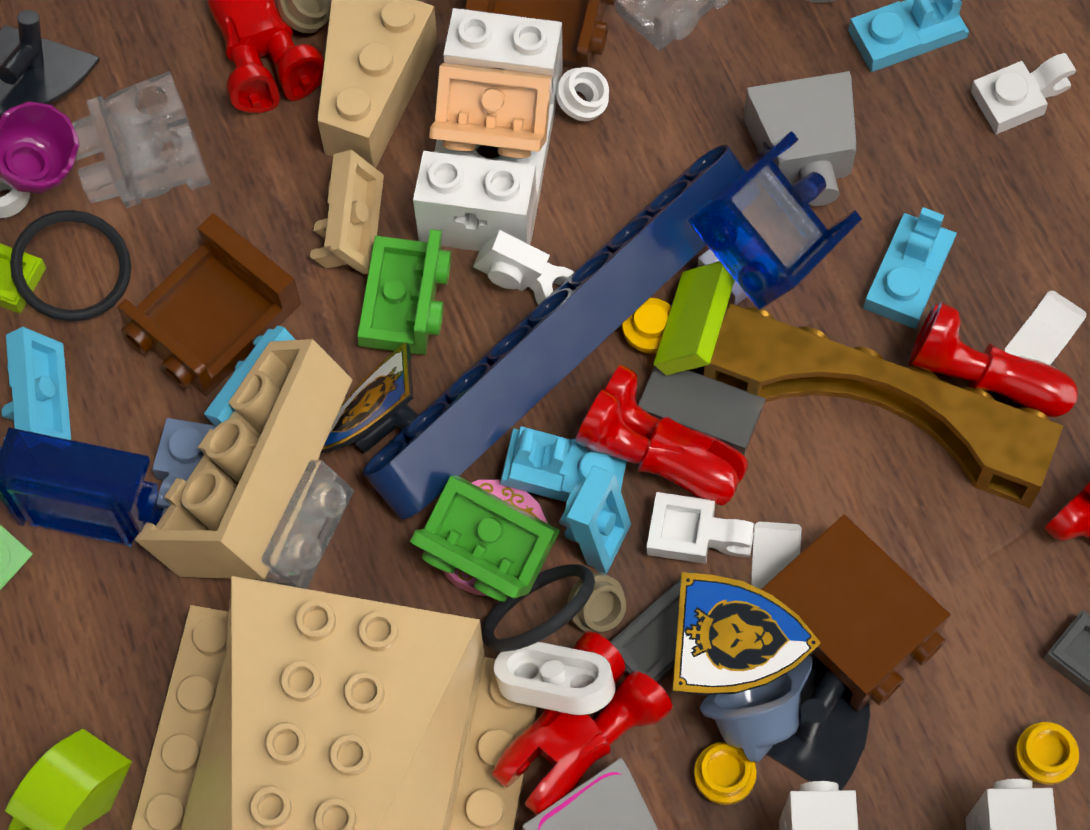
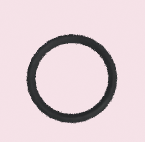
[10,210,132,322]
[482,564,595,652]

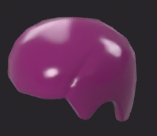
[0,101,79,194]

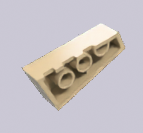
[135,339,353,580]

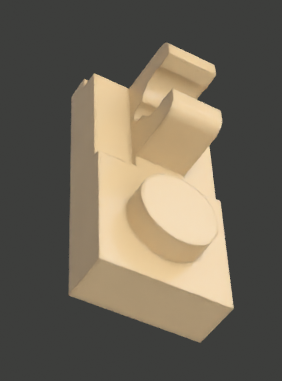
[310,150,384,275]

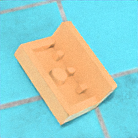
[429,63,553,158]

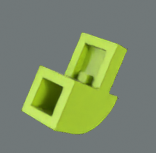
[5,729,132,830]

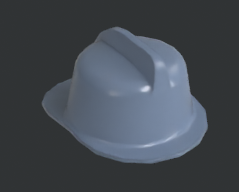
[700,655,813,762]

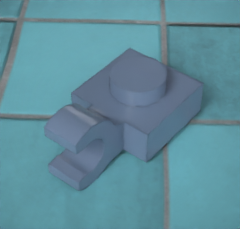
[152,418,216,516]

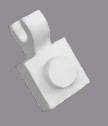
[971,53,1076,134]
[473,230,574,305]
[646,492,754,564]

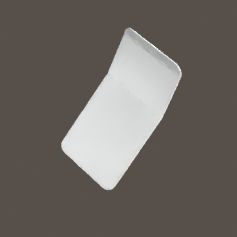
[1005,291,1086,365]
[751,522,802,589]

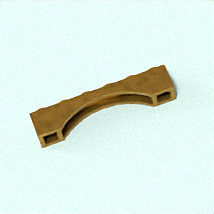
[704,303,1063,508]

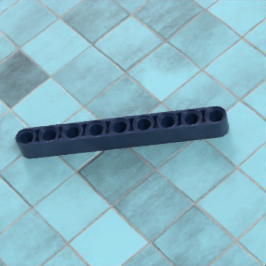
[363,145,759,519]

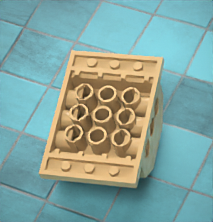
[131,576,539,830]

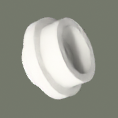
[556,67,609,121]

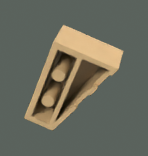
[318,0,438,168]

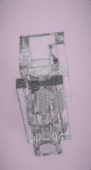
[72,71,211,208]

